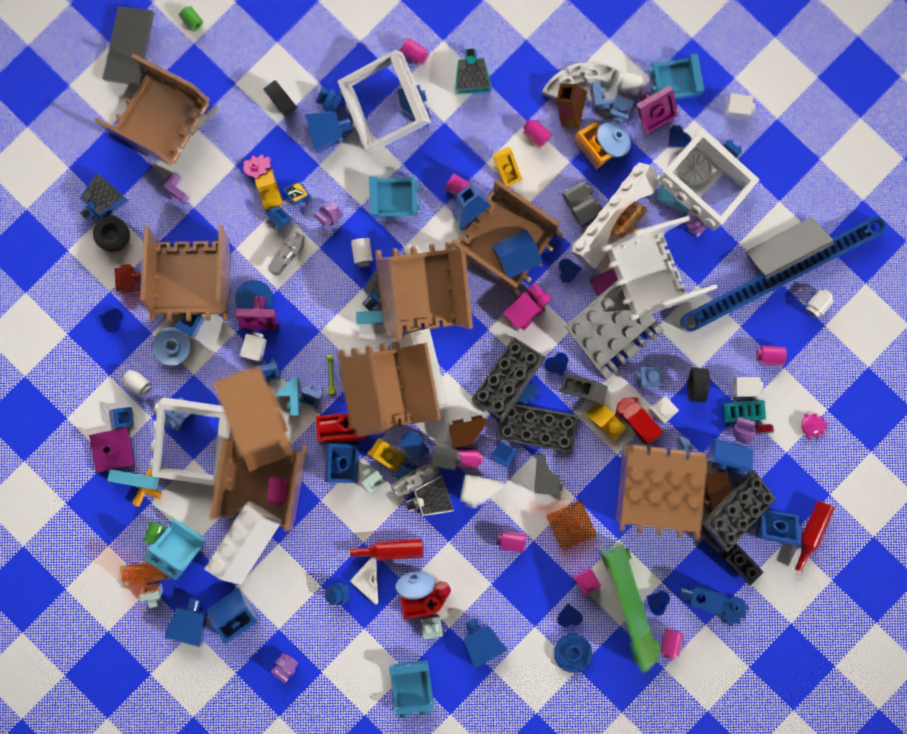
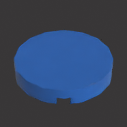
[235,280,273,309]
[554,633,592,673]

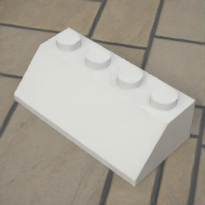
[393,329,448,406]
[461,475,506,507]
[205,500,282,585]

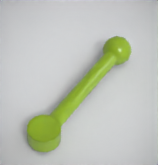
[326,354,335,394]

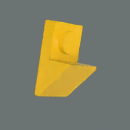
[492,147,522,187]
[255,169,284,210]
[586,403,627,441]
[368,438,406,472]

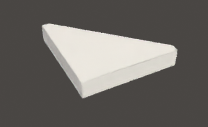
[350,557,378,605]

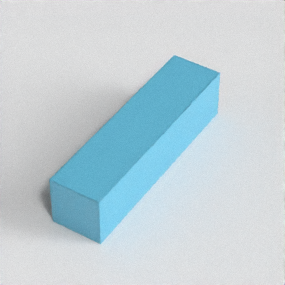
[356,311,383,325]
[108,469,159,490]

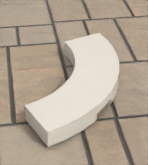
[541,61,617,101]

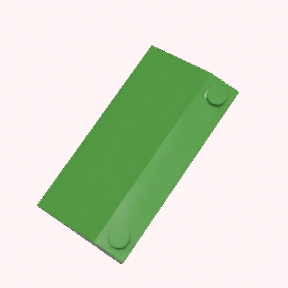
[600,544,661,672]

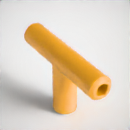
[132,469,162,507]

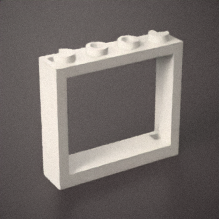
[338,50,431,152]
[657,129,760,232]
[150,398,230,486]

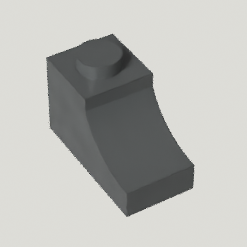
[560,374,608,404]
[431,446,461,470]
[534,455,563,495]

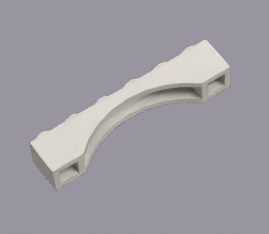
[571,162,660,269]

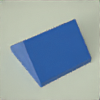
[492,229,543,279]
[325,443,359,483]
[755,509,801,547]

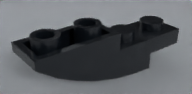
[700,516,764,586]

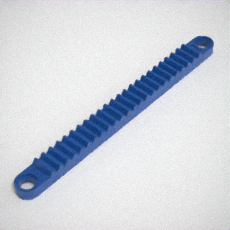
[680,217,886,332]

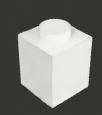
[724,93,755,120]
[240,332,267,362]
[733,377,763,397]
[648,396,679,424]

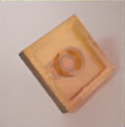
[610,202,648,239]
[546,500,597,551]

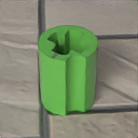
[179,6,204,32]
[143,521,166,545]

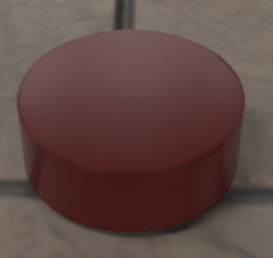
[755,424,774,435]

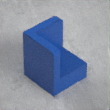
[175,314,205,338]
[490,441,517,468]

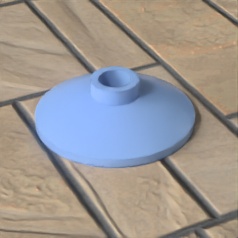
[597,122,631,157]
[152,327,190,366]
[396,571,435,599]

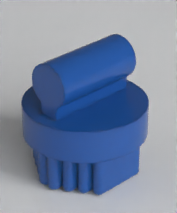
[315,88,342,112]
[325,583,350,606]

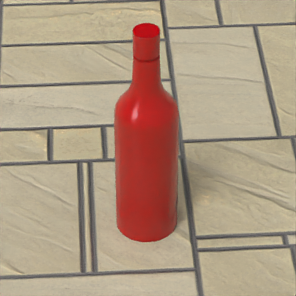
[795,500,835,572]
[350,538,423,561]

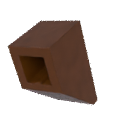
[556,83,588,128]
[449,415,488,448]
[704,471,731,513]

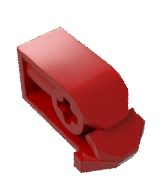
[614,397,663,445]
[316,413,368,444]
[400,581,451,619]

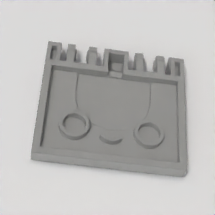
[564,280,664,380]

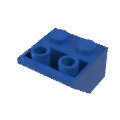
[706,439,753,475]
[207,587,261,644]

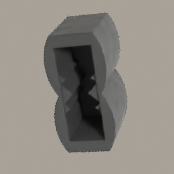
[562,181,602,227]

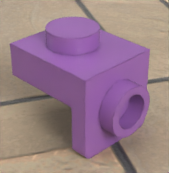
[163,172,190,204]

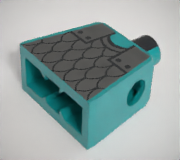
[455,48,491,95]

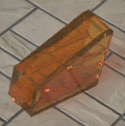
[120,561,171,586]

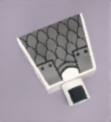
[406,475,454,516]

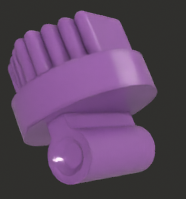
[314,202,343,227]
[686,212,708,237]
[734,417,756,444]
[271,653,298,683]

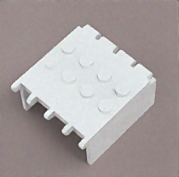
[601,216,718,321]

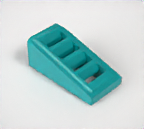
[723,400,766,423]

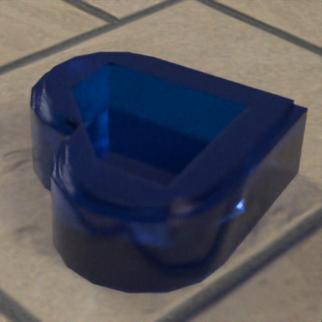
[668,125,691,148]
[558,258,582,284]
[99,308,124,333]
[544,353,568,377]
[646,591,670,616]
[557,603,583,627]

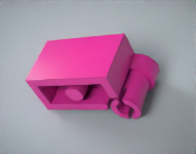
[502,282,552,331]

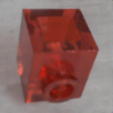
[114,264,142,293]

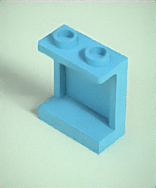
[144,519,205,581]

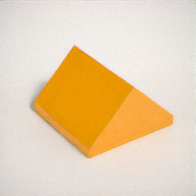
[573,122,613,170]

